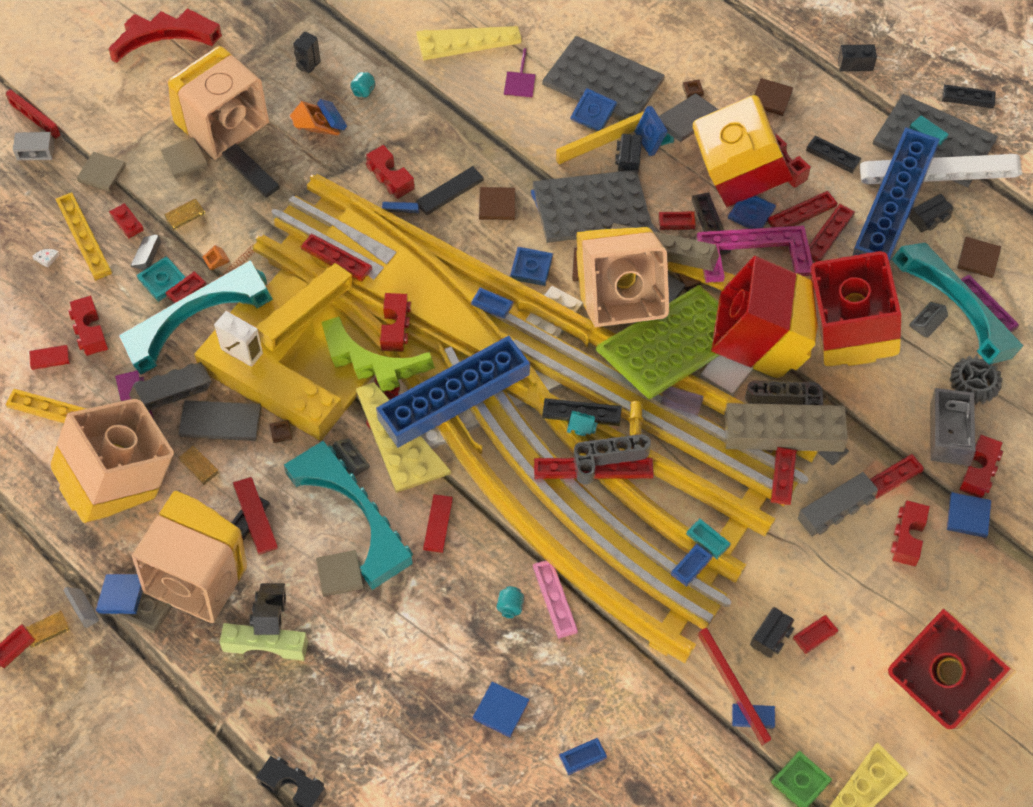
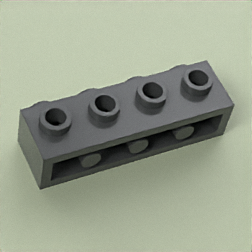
[129,362,212,411]
[798,472,878,537]

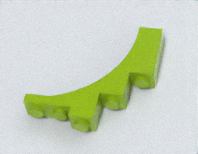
[322,317,435,392]

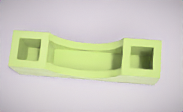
[219,623,308,661]

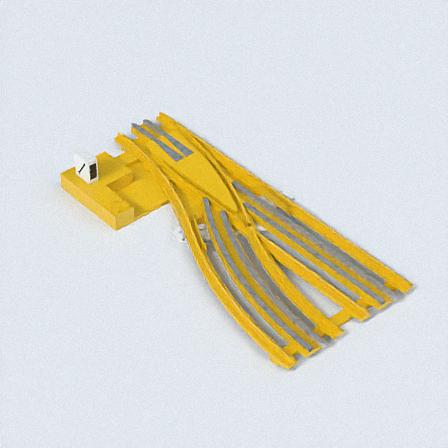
[194,174,819,663]

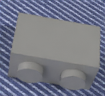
[13,132,54,160]

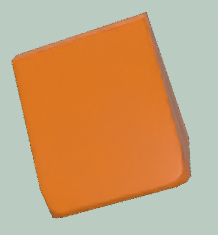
[203,245,230,271]

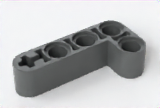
[745,380,823,405]
[574,434,651,484]

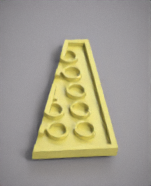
[356,382,451,493]

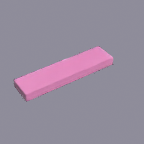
[533,560,578,639]

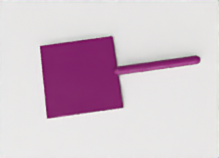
[504,48,536,97]

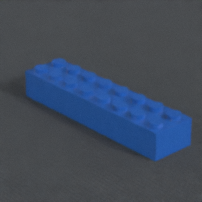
[853,127,940,263]
[376,336,530,448]

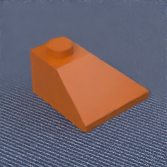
[290,101,340,135]

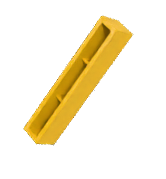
[255,263,352,351]

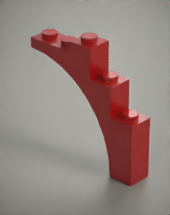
[108,8,222,63]

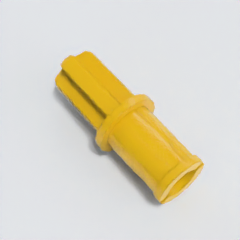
[628,401,644,436]

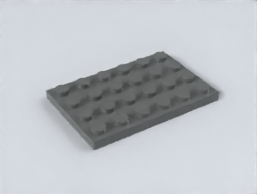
[542,36,665,121]
[872,94,998,188]
[533,170,652,243]

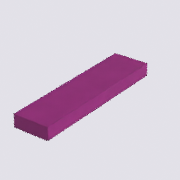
[961,274,1019,332]

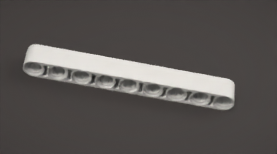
[860,154,1022,184]

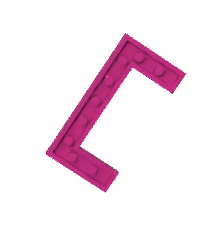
[697,226,813,283]

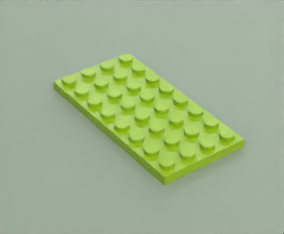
[596,285,720,400]

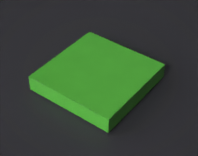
[771,750,833,807]

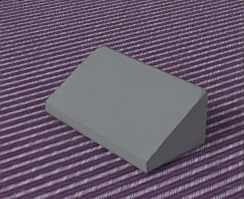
[63,587,99,628]

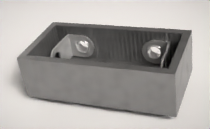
[930,388,976,466]

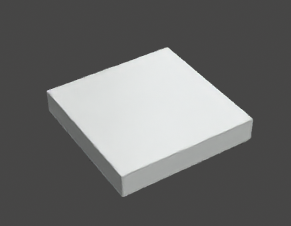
[700,355,753,396]

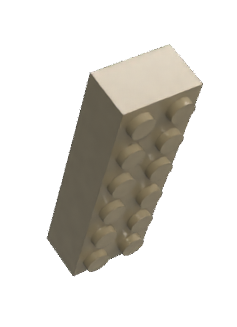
[724,403,848,452]

